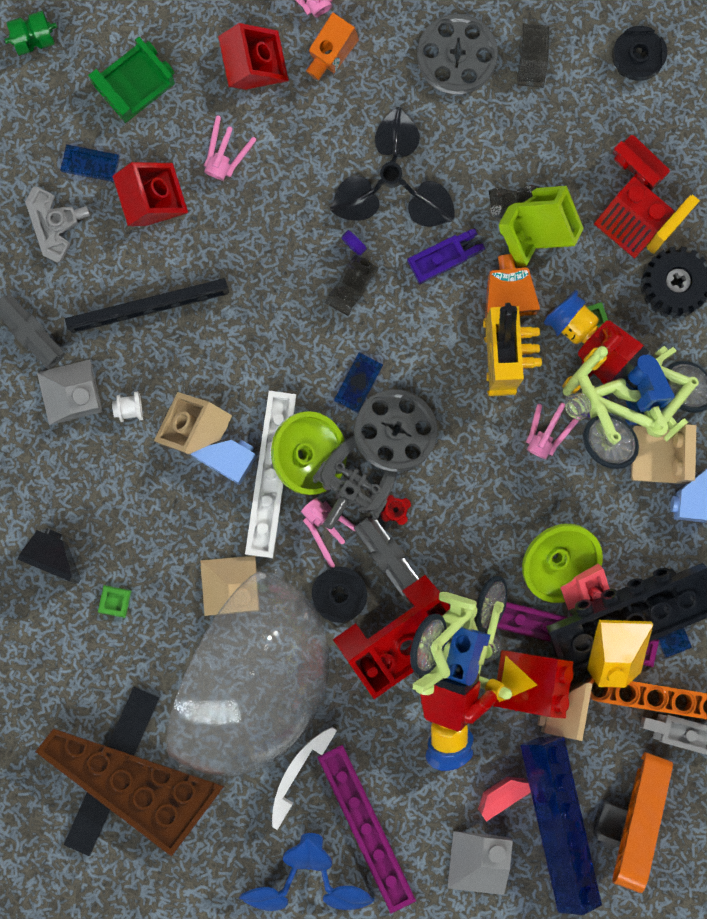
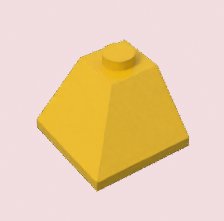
[587,620,653,688]

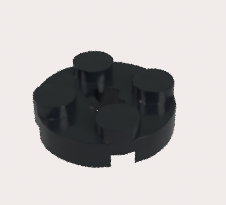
[612,26,667,81]
[312,566,367,623]

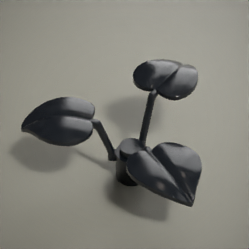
[330,107,455,227]

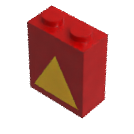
[493,650,573,719]

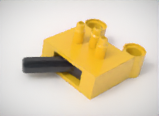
[483,303,542,396]

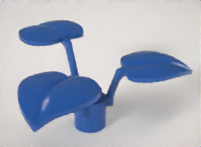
[239,833,375,911]

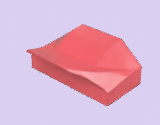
[560,564,610,611]
[478,777,534,822]

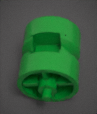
[4,10,57,56]

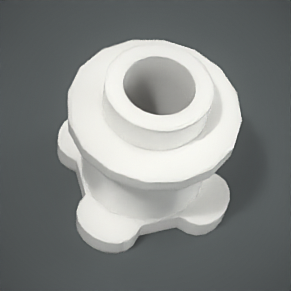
[112,391,143,422]

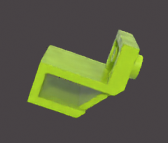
[499,186,584,267]

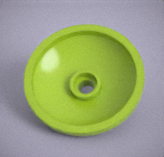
[271,411,347,495]
[522,524,603,603]

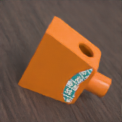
[306,12,359,81]
[485,254,540,318]

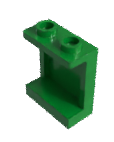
[88,37,175,124]

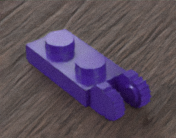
[407,229,485,285]

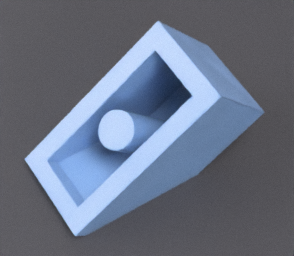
[191,440,257,485]
[670,468,707,523]

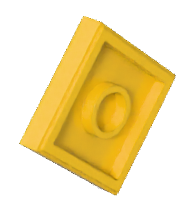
[647,194,700,254]

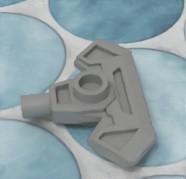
[25,186,90,263]

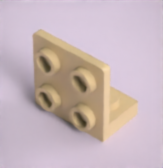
[631,424,696,484]

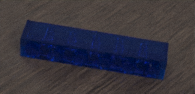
[520,737,602,915]

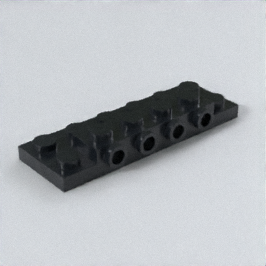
[546,563,707,673]

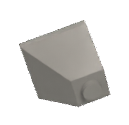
[37,359,103,425]
[447,831,513,895]

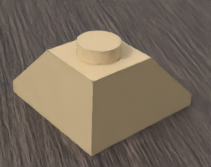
[154,392,232,454]
[200,556,260,616]
[538,682,592,741]

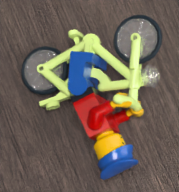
[544,290,707,469]
[410,576,512,771]

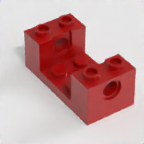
[332,575,450,699]

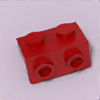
[613,135,670,191]

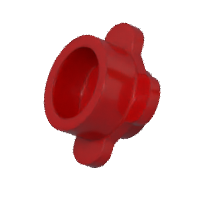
[381,495,411,525]

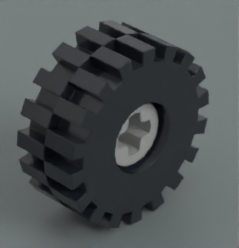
[641,246,707,318]

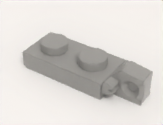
[639,714,707,755]

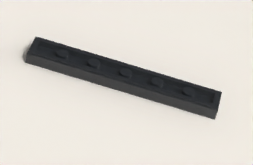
[65,278,229,333]
[64,686,160,856]

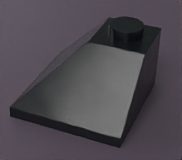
[18,528,81,584]

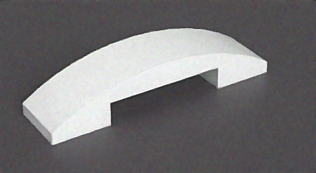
[272,727,337,830]

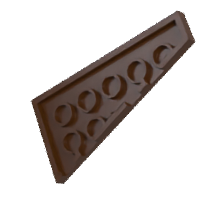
[35,729,224,857]

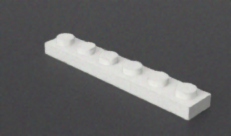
[245,391,296,559]

